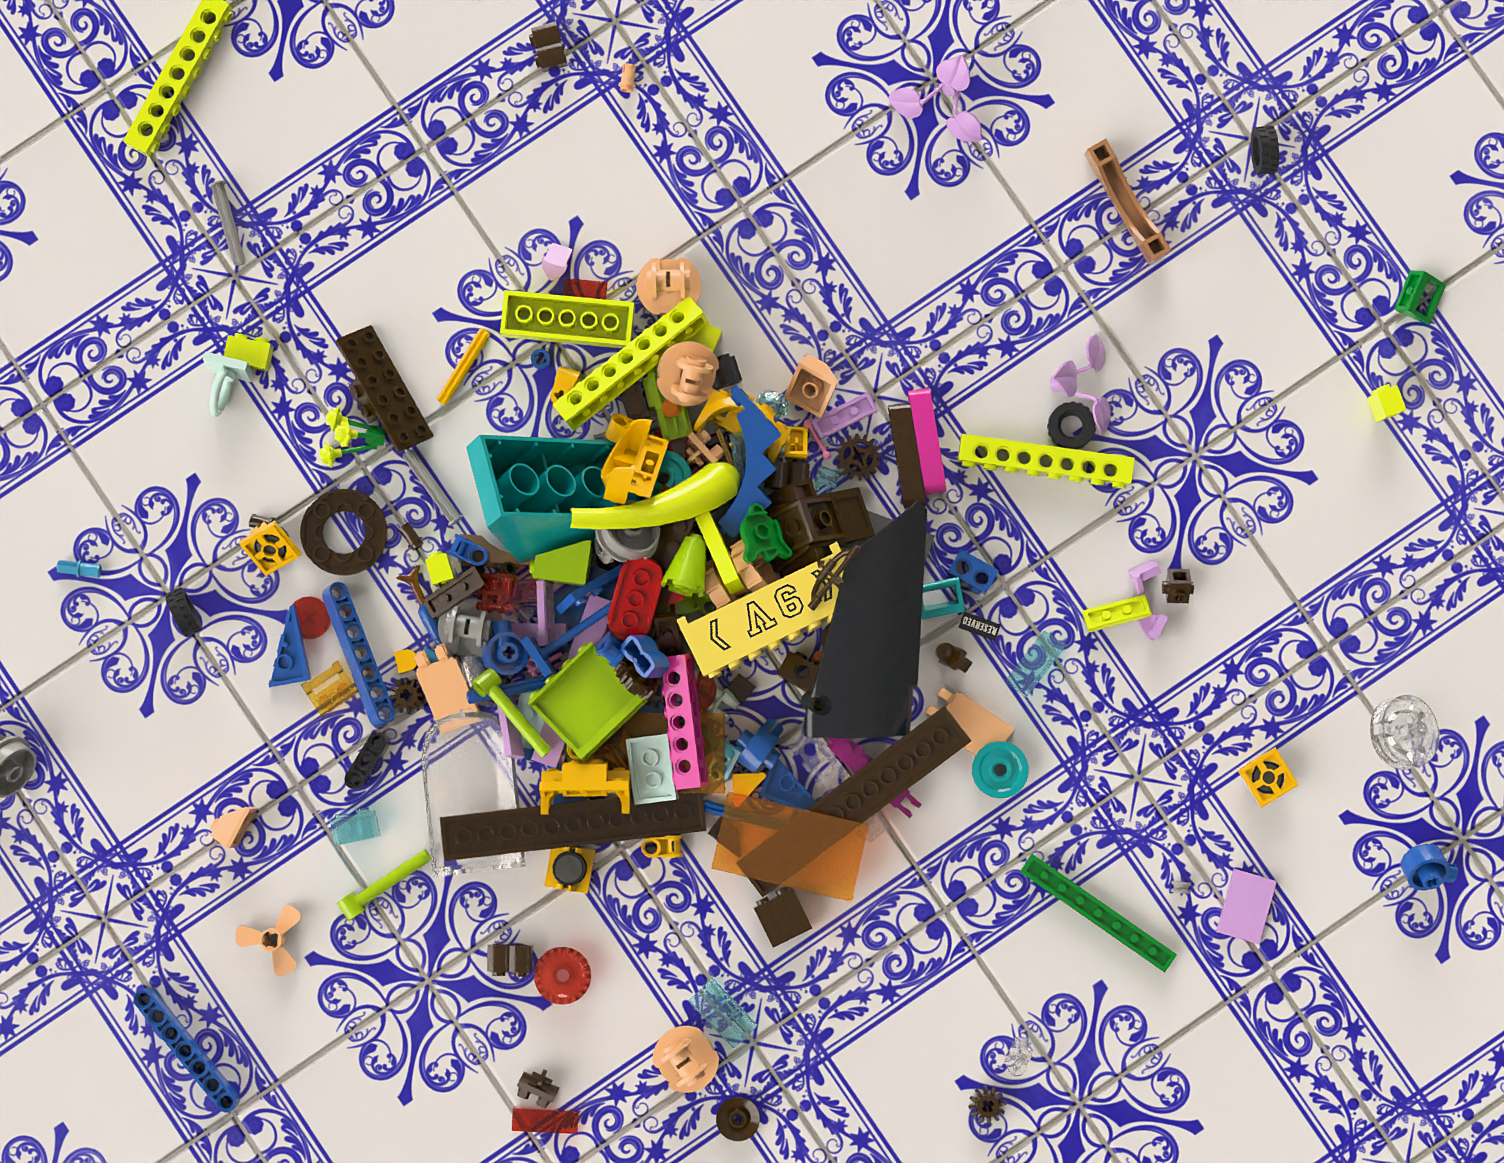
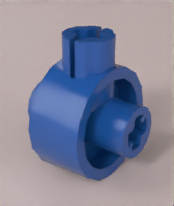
[482,620,529,677]
[734,718,784,773]
[1401,844,1458,891]

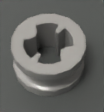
[1170,881,1191,894]

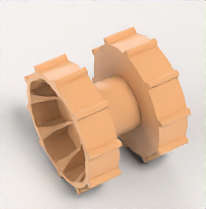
[705,539,778,610]

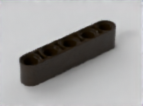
[888,402,926,510]

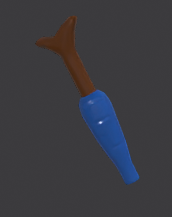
[396,565,442,645]

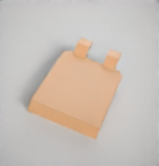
[414,643,482,732]
[925,687,1014,755]

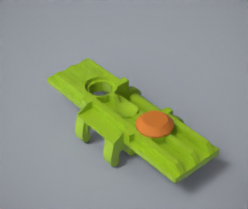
[641,348,693,441]

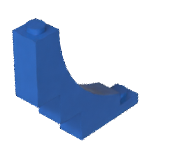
[718,384,781,538]

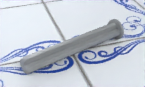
[208,180,246,266]
[403,449,464,526]

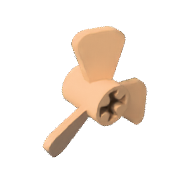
[236,905,301,976]

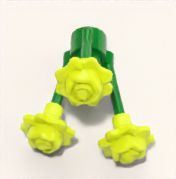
[320,406,385,468]

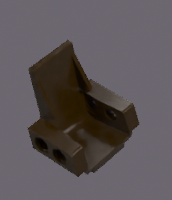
[765,479,875,579]

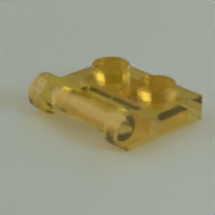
[301,660,359,717]

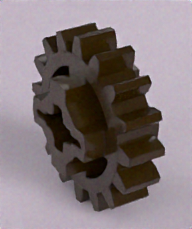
[835,434,882,481]
[614,657,659,699]

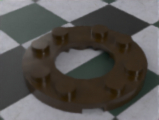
[300,489,388,576]

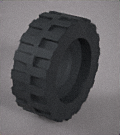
[1251,126,1279,175]
[1047,401,1096,450]
[165,587,203,637]

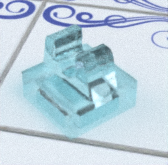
[814,465,840,493]

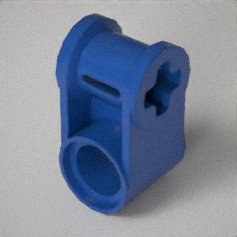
[447,534,491,567]
[595,631,625,667]

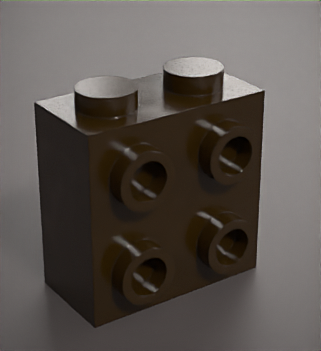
[754,886,813,948]

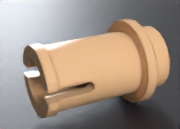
[618,63,636,92]

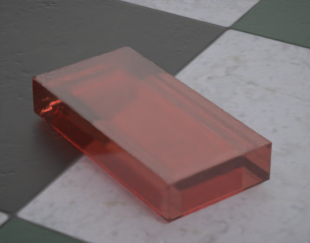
[563,278,608,300]

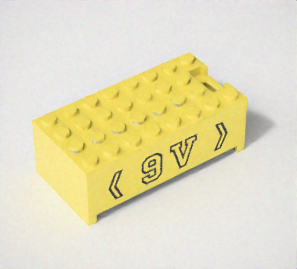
[677,542,845,680]

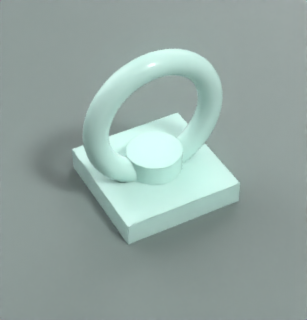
[203,351,254,417]

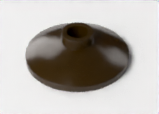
[716,1097,760,1142]

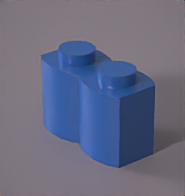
[621,635,670,678]

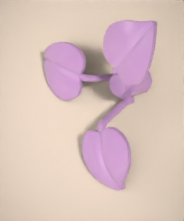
[888,54,982,142]
[1050,333,1111,435]

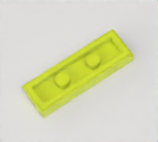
[1082,594,1152,633]

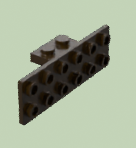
[335,325,434,453]

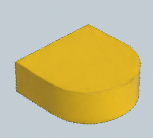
[394,649,417,674]

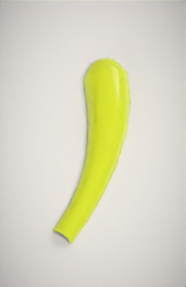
[570,462,740,529]

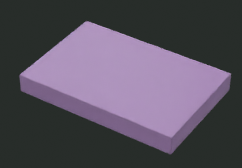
[1216,868,1277,944]

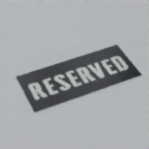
[958,612,1001,641]

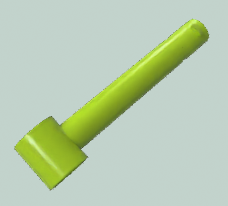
[472,668,552,758]
[337,849,432,921]

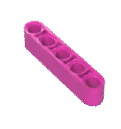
[908,388,947,495]

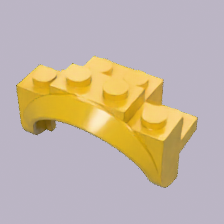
[693,389,790,463]
[601,419,669,505]
[539,759,631,815]

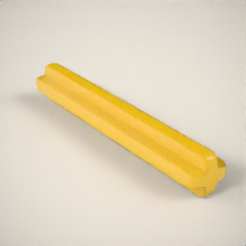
[437,328,490,405]

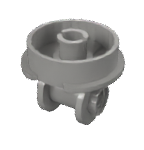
[594,500,660,564]
[438,598,503,657]
[0,734,36,798]

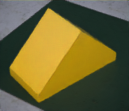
[785,426,808,461]
[733,773,767,808]

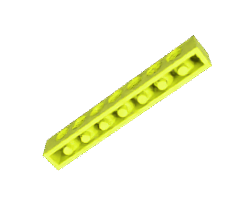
[123,0,233,157]
[553,296,710,431]
[957,434,1135,488]

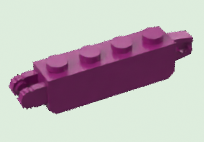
[826,738,922,819]

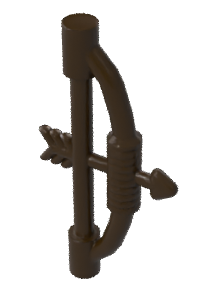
[807,544,861,611]

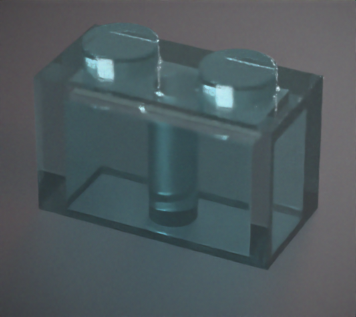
[330,807,381,846]

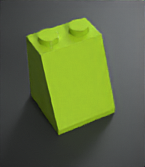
[529,540,594,586]

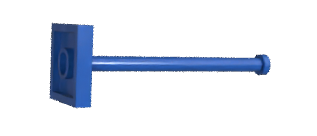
[520,602,611,677]

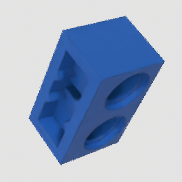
[947,549,999,595]

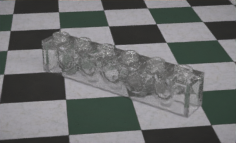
[788,728,890,843]

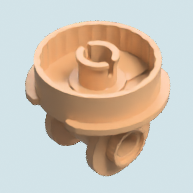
[637,257,702,316]
[657,341,719,406]
[653,1026,719,1093]

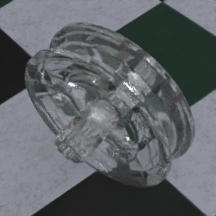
[1370,695,1439,770]

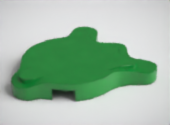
[740,503,792,564]

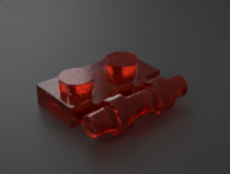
[476,573,518,614]

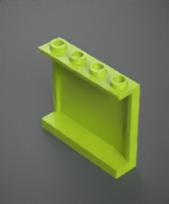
[527,642,648,762]

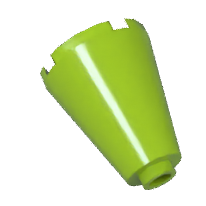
[661,534,706,597]

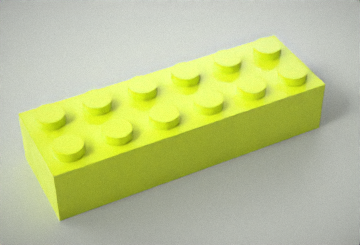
[500,290,635,349]

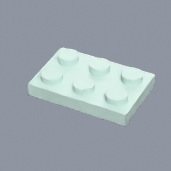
[626,734,679,805]

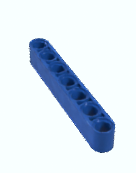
[322,582,395,727]
[133,988,240,1113]

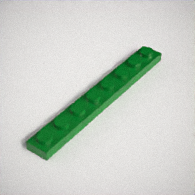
[1019,854,1177,973]

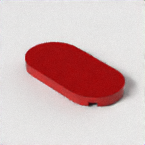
[607,557,663,641]

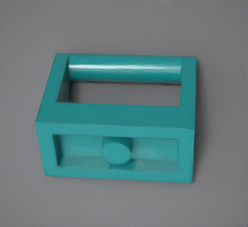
[921,577,965,620]

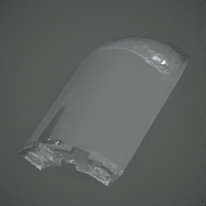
[422,708,526,877]

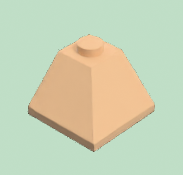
[783,354,838,418]
[210,806,258,848]

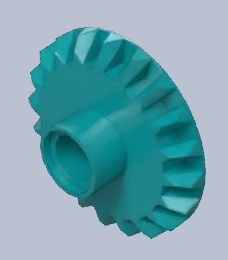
[642,450,692,500]
[972,741,1029,798]

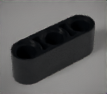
[344,732,390,789]

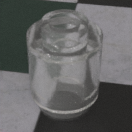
[460,654,485,688]

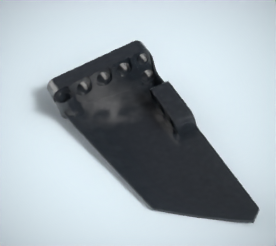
[801,501,927,738]

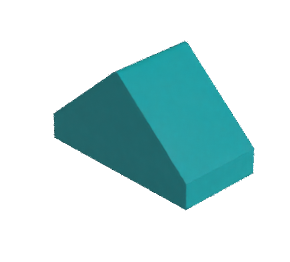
[466,435,641,563]

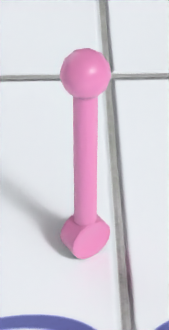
[804,419,831,459]

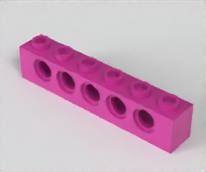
[661,654,708,790]

